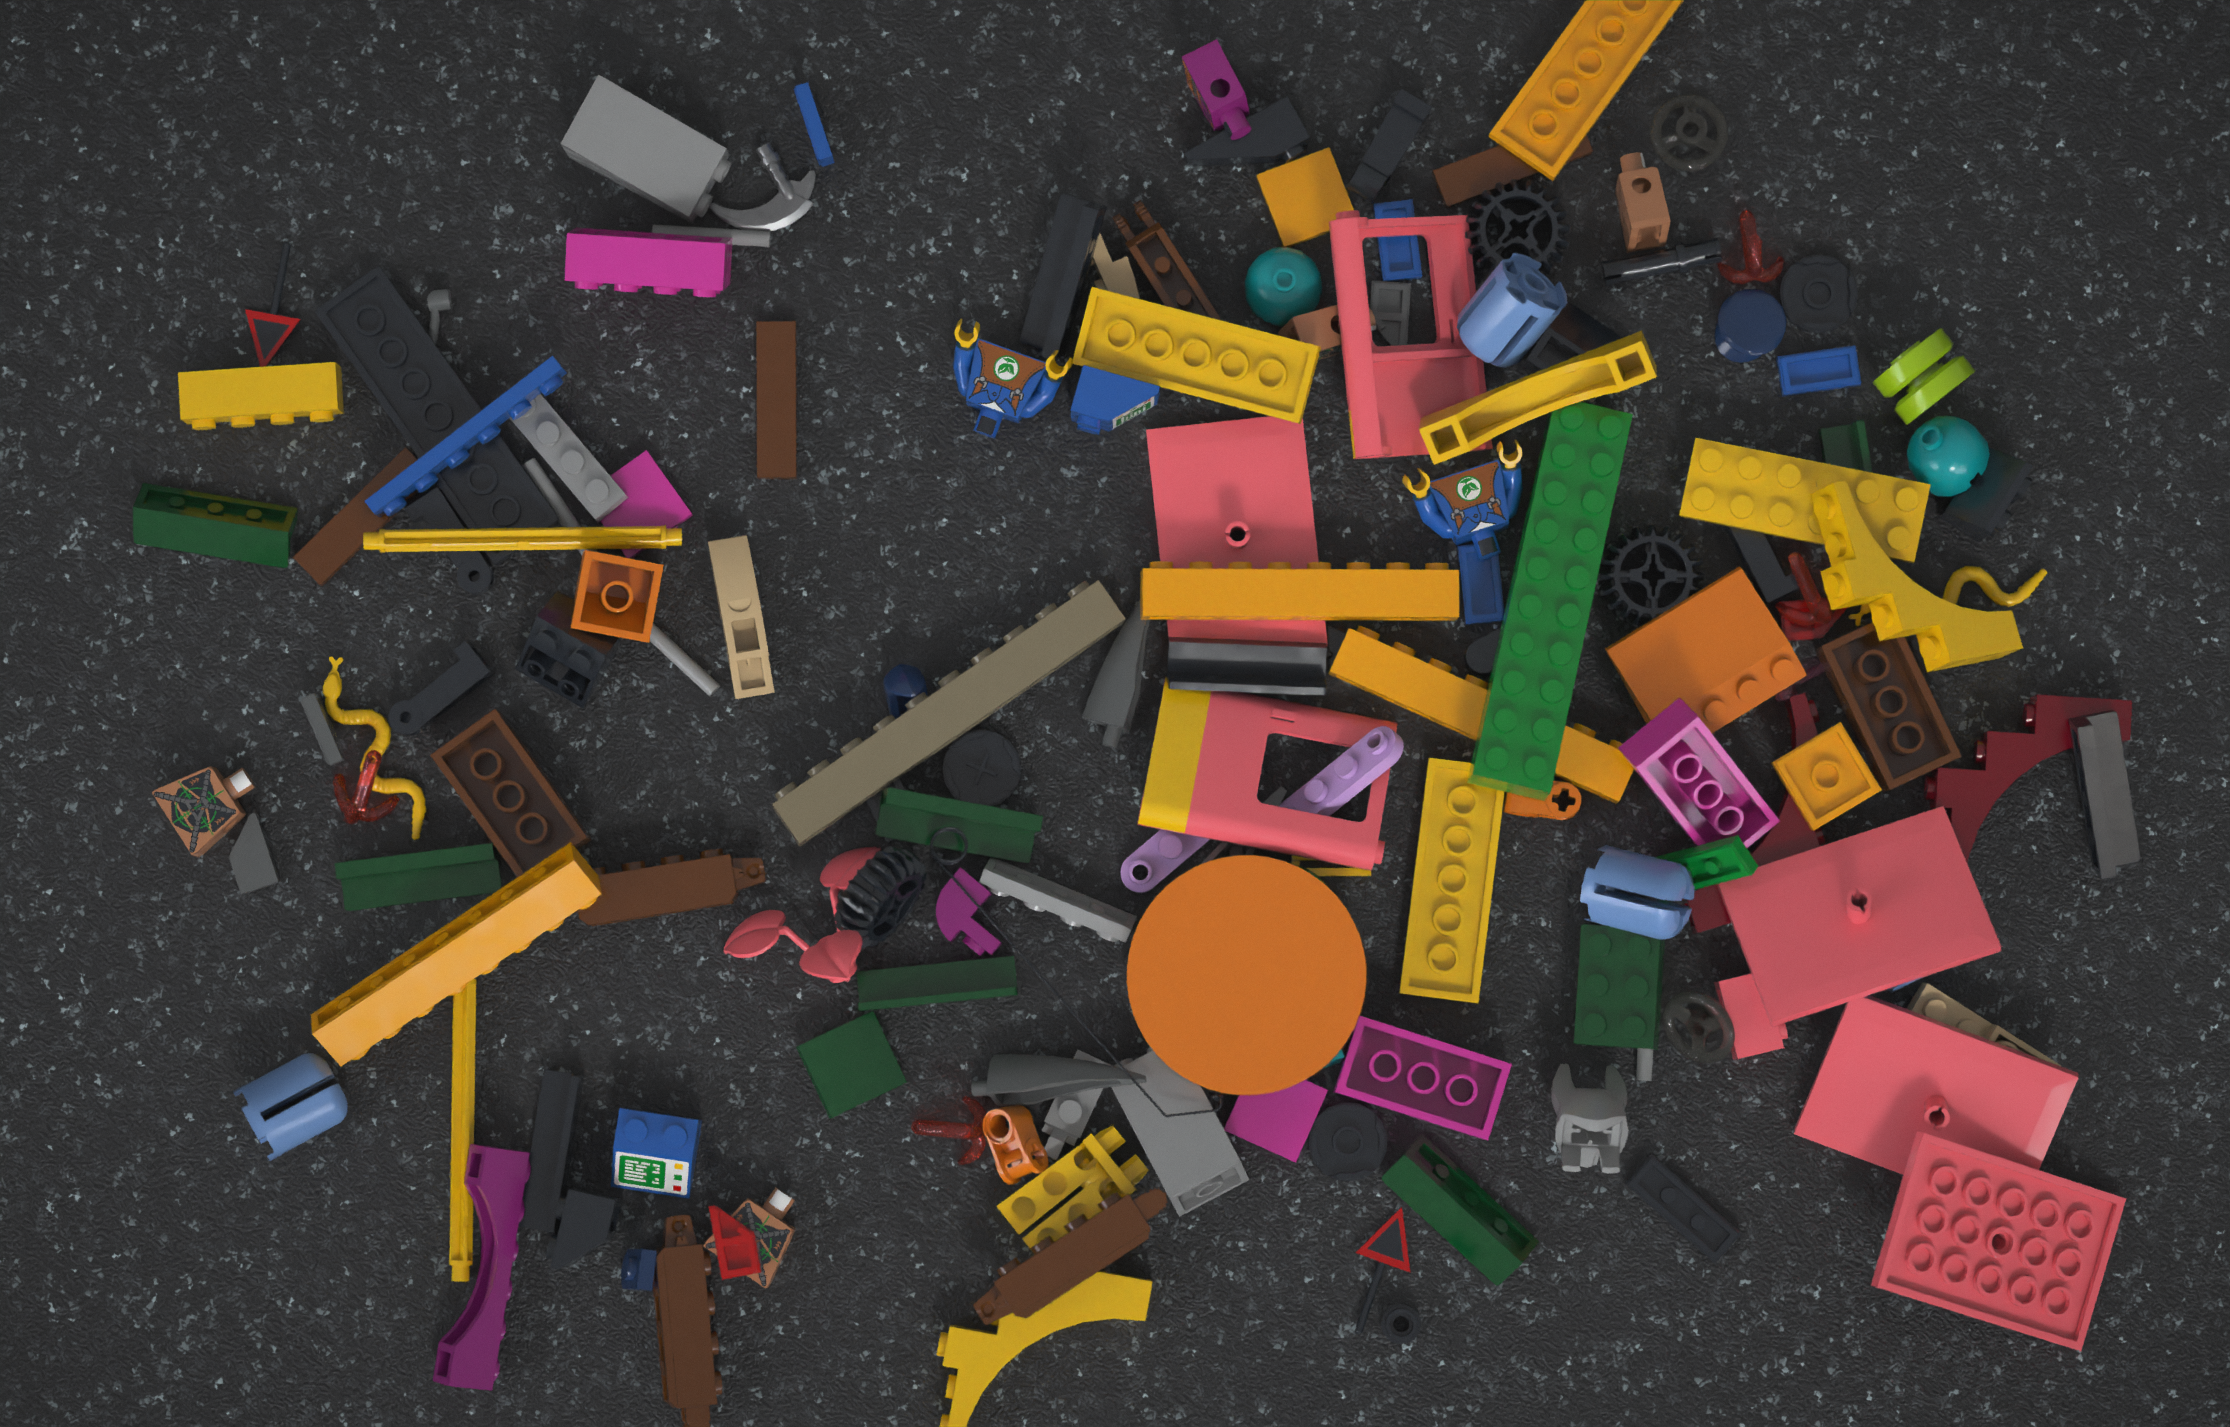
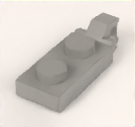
[1042,1050,1112,1160]

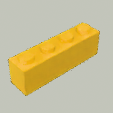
[178,362,344,430]

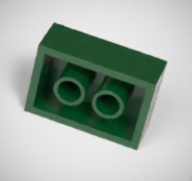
[1574,924,1665,1050]

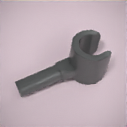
[427,289,452,344]

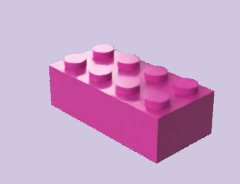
[565,228,732,297]
[1618,697,1780,848]
[1334,1016,1512,1140]

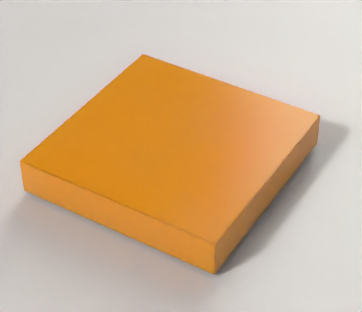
[1256,147,1354,247]
[1771,722,1882,831]

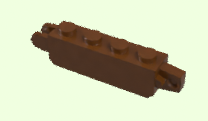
[1112,200,1222,321]
[574,848,766,926]
[973,1187,1168,1325]
[653,1215,722,1427]

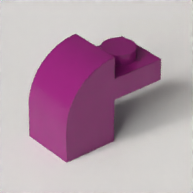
[936,868,1002,956]

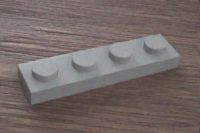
[510,394,628,523]
[979,857,1137,943]

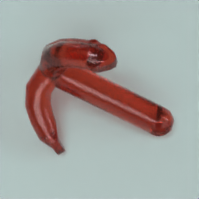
[1716,210,1785,284]
[1775,552,1835,626]
[333,750,400,824]
[911,1096,987,1165]

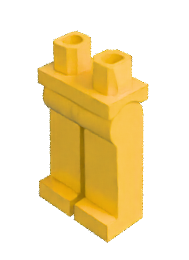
[996,1125,1149,1248]

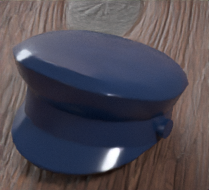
[1715,289,1786,363]

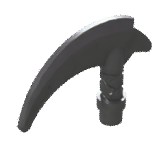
[709,143,816,231]

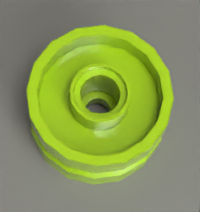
[1872,328,1976,425]

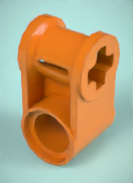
[1503,780,1581,820]
[982,1105,1048,1185]

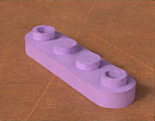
[1279,726,1404,816]
[1121,830,1210,893]

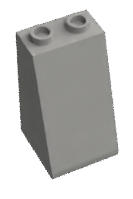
[560,75,731,223]
[1111,1047,1249,1217]

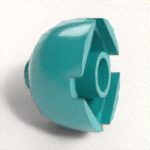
[1244,247,1322,327]
[1907,416,1990,496]

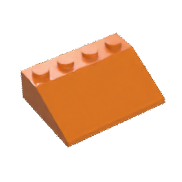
[1605,567,1807,733]

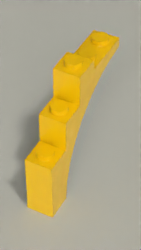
[1810,480,2023,672]
[937,1271,1153,1427]

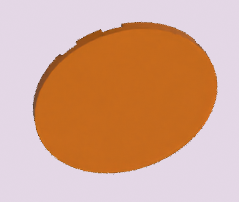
[1127,855,1367,1095]

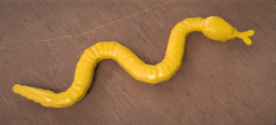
[1849,566,2047,626]
[323,656,426,840]

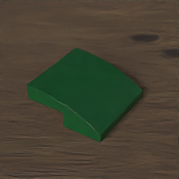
[796,1011,907,1119]

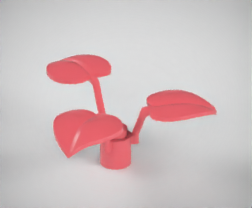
[724,847,882,983]

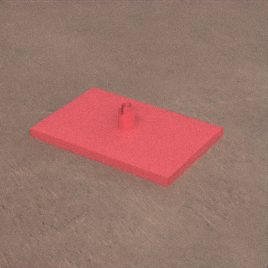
[1146,416,1328,647]
[1717,806,2001,1027]
[1794,995,2079,1175]
[1871,1131,2126,1351]

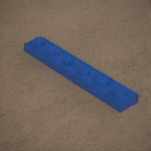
[364,356,567,517]

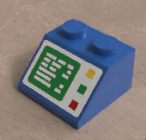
[1070,365,1160,435]
[611,1108,702,1199]

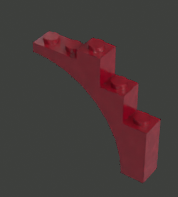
[1682,693,1825,934]
[1924,695,2132,863]

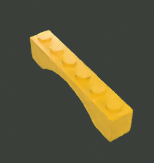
[1419,330,1657,465]

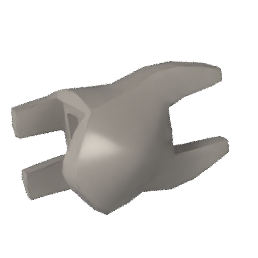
[1551,1064,1629,1173]

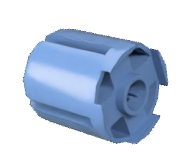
[1457,253,1567,368]
[1580,845,1695,940]
[233,1053,347,1161]

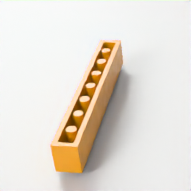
[1140,561,1459,621]
[1328,626,1634,804]
[311,842,602,1066]

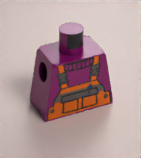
[1182,39,1252,140]

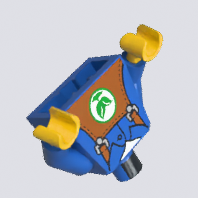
[953,319,1073,438]
[1402,439,1523,560]

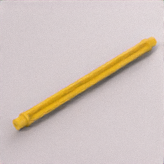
[363,525,682,553]
[449,979,477,1282]

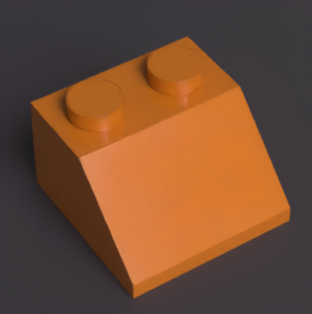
[571,550,664,643]

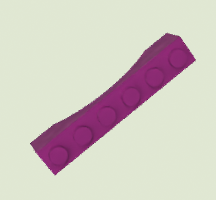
[433,1144,531,1391]

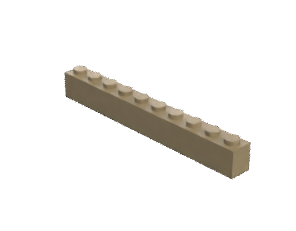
[772,580,1126,847]

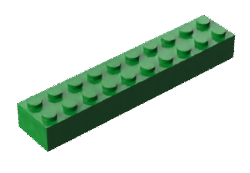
[1467,402,1633,801]

